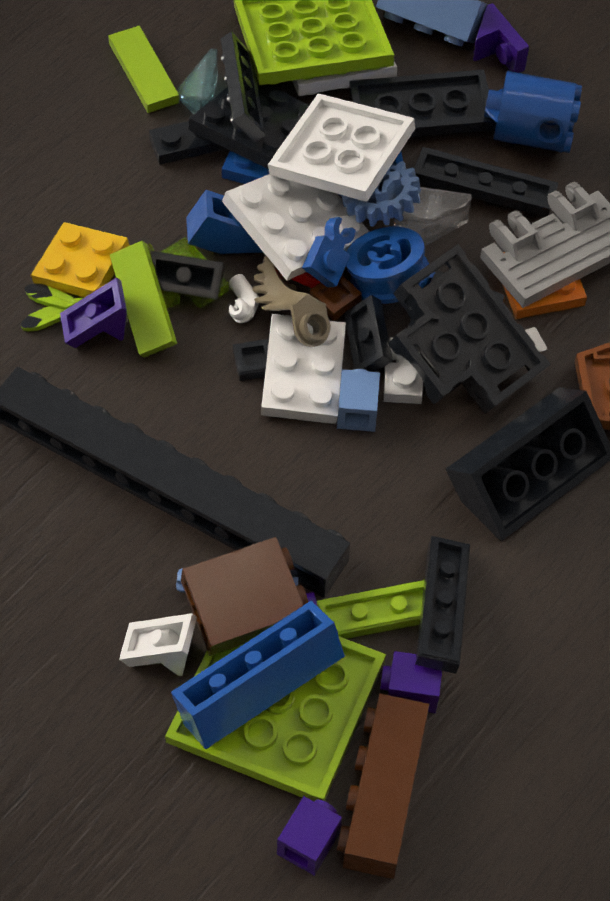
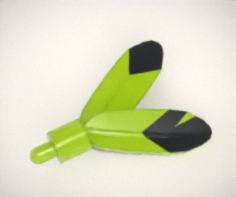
[21,284,83,331]

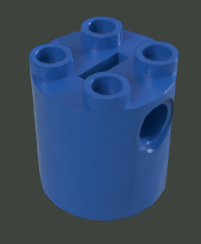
[484,71,582,153]

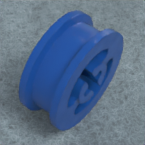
[346,226,430,304]

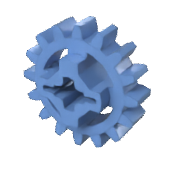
[341,161,421,226]

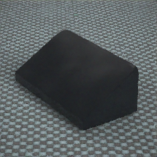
[150,251,226,300]

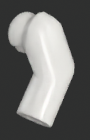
[229,274,259,323]

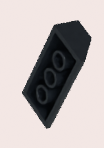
[445,387,610,540]

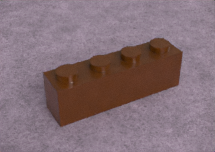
[337,693,429,879]

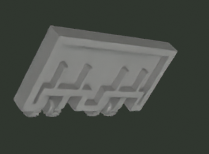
[480,181,610,308]

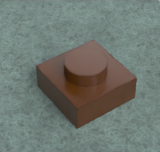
[310,275,362,321]

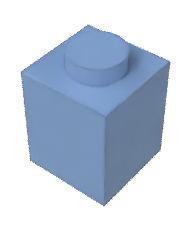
[337,369,380,432]

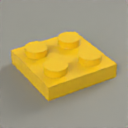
[31,222,130,297]

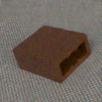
[181,537,308,656]

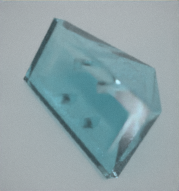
[177,48,218,114]

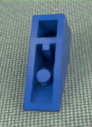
[186,190,264,254]

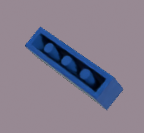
[171,601,345,749]

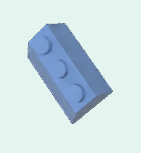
[376,0,489,47]

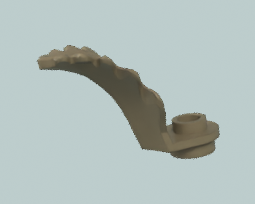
[253,255,331,347]

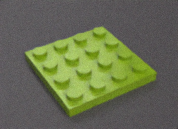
[234,0,394,85]
[165,636,386,801]

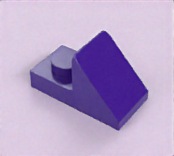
[473,3,529,73]
[60,278,127,348]

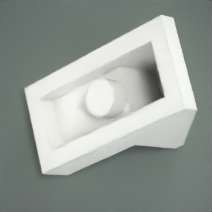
[119,613,197,676]

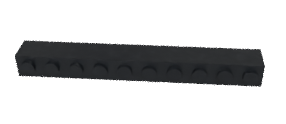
[0,366,350,598]

